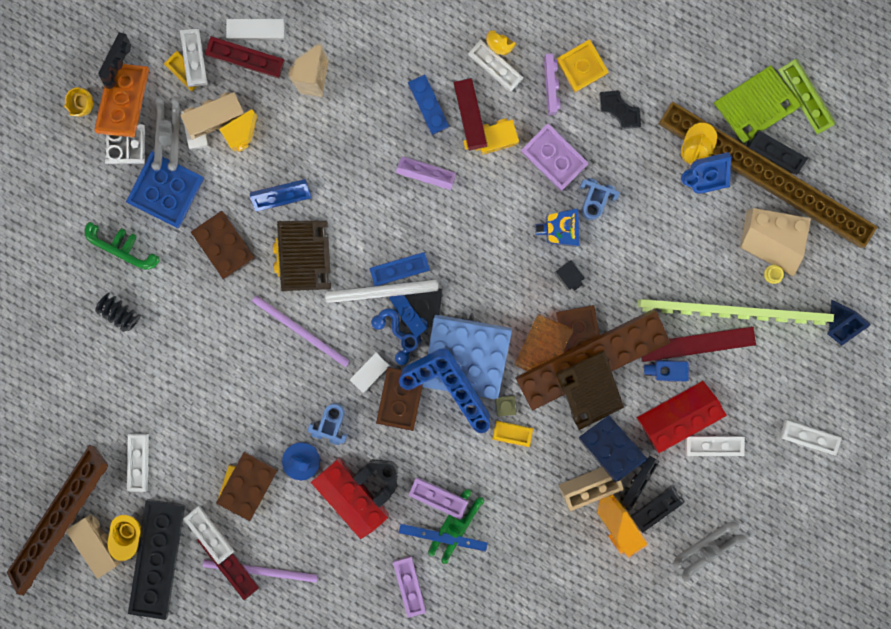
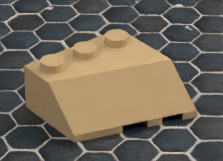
[740,208,811,277]

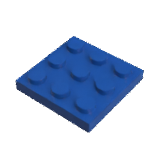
[126,151,204,229]

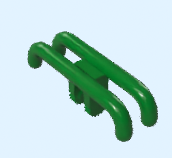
[84,222,160,270]
[428,489,484,564]

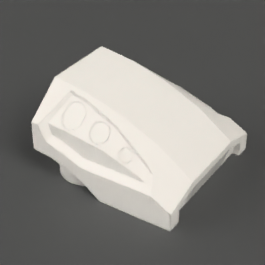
[105,125,145,164]

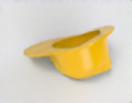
[681,123,717,166]
[108,515,141,561]

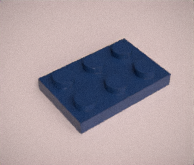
[579,415,646,483]

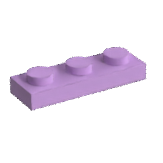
[544,54,560,116]
[396,156,456,190]
[408,477,469,520]
[393,555,426,618]

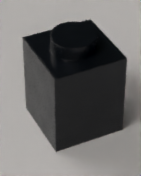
[554,260,585,291]

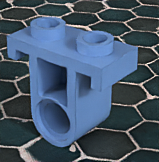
[579,178,620,221]
[307,403,348,445]

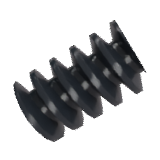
[95,293,141,332]

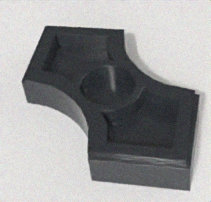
[599,90,641,129]

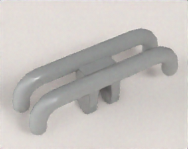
[152,97,180,171]
[673,522,748,582]

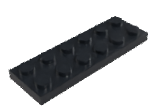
[128,499,185,620]

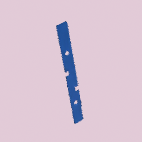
[399,524,488,552]

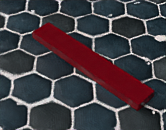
[641,326,756,362]

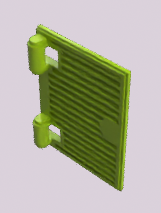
[714,65,802,144]

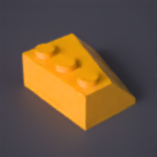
[597,494,648,558]

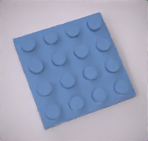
[423,315,512,399]

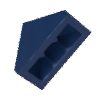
[827,300,871,346]

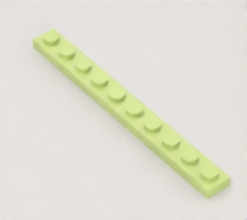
[637,299,834,325]

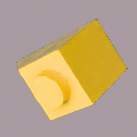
[219,109,257,152]

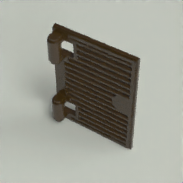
[277,221,331,291]
[556,350,624,430]

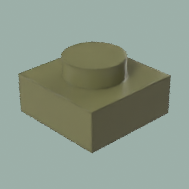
[496,395,516,417]

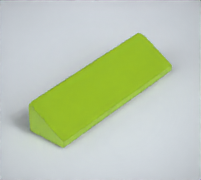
[778,58,836,135]

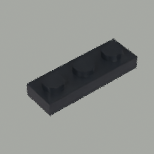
[747,130,808,175]
[621,455,660,510]

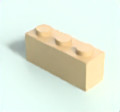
[180,92,244,140]
[558,467,624,511]
[66,514,123,579]

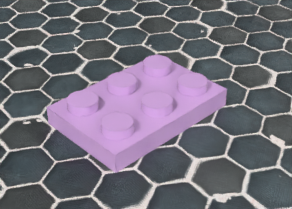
[520,123,589,191]

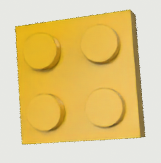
[556,39,609,93]

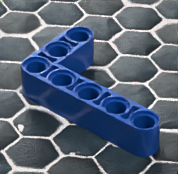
[399,348,490,433]

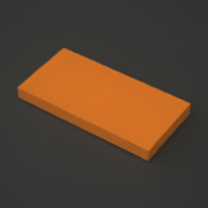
[94,64,149,137]

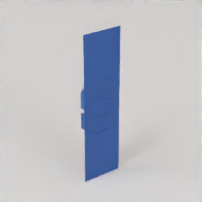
[389,295,426,338]

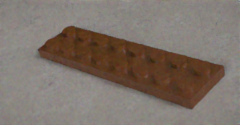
[515,308,671,411]
[6,444,109,596]

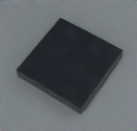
[400,288,442,326]

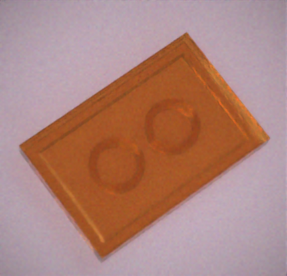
[514,314,573,371]

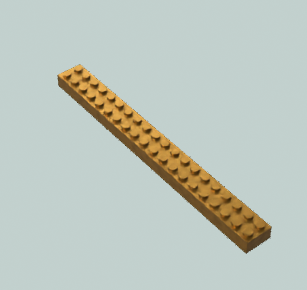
[658,101,877,248]

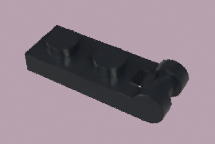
[98,32,131,89]
[630,485,685,533]

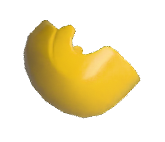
[486,30,517,55]
[64,87,94,117]

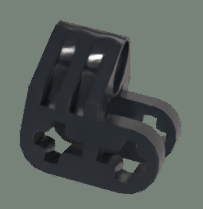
[352,459,398,508]

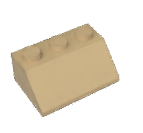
[289,44,329,97]

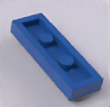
[408,74,449,135]
[250,179,311,211]
[369,252,430,287]

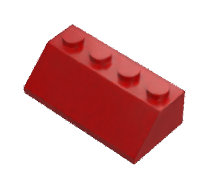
[636,380,727,453]
[310,457,389,539]

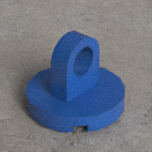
[282,442,321,481]

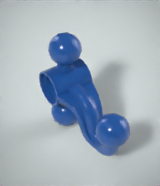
[371,308,428,365]

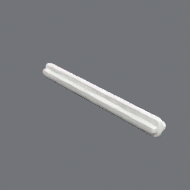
[325,280,439,303]

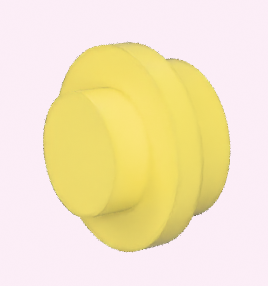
[764,265,784,284]

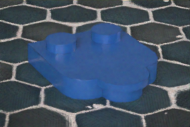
[681,152,731,194]

